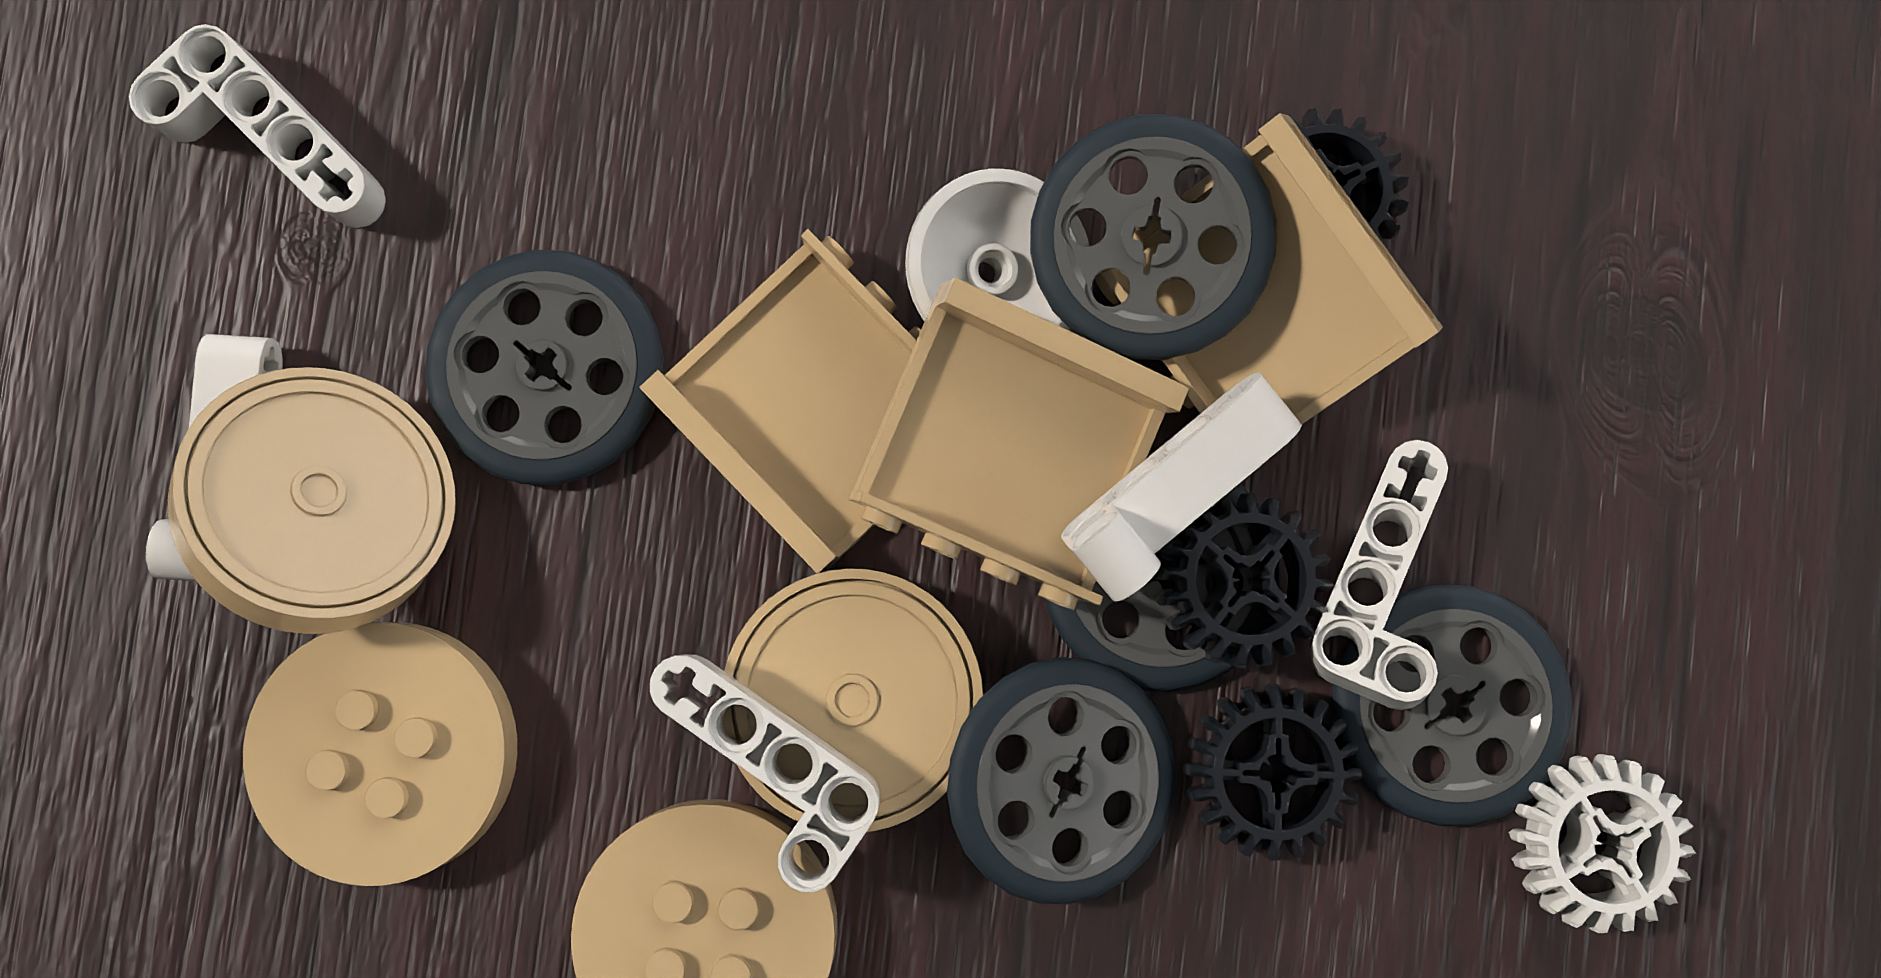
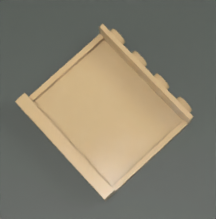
[1096,113,1443,424]
[639,229,921,574]
[849,277,1189,610]

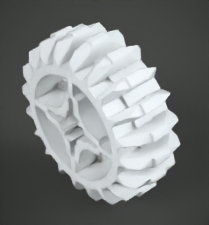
[1508,754,1696,933]

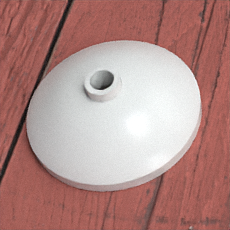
[905,169,1090,331]

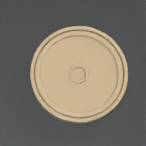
[168,367,455,634]
[721,569,983,832]
[243,622,517,886]
[571,799,838,978]

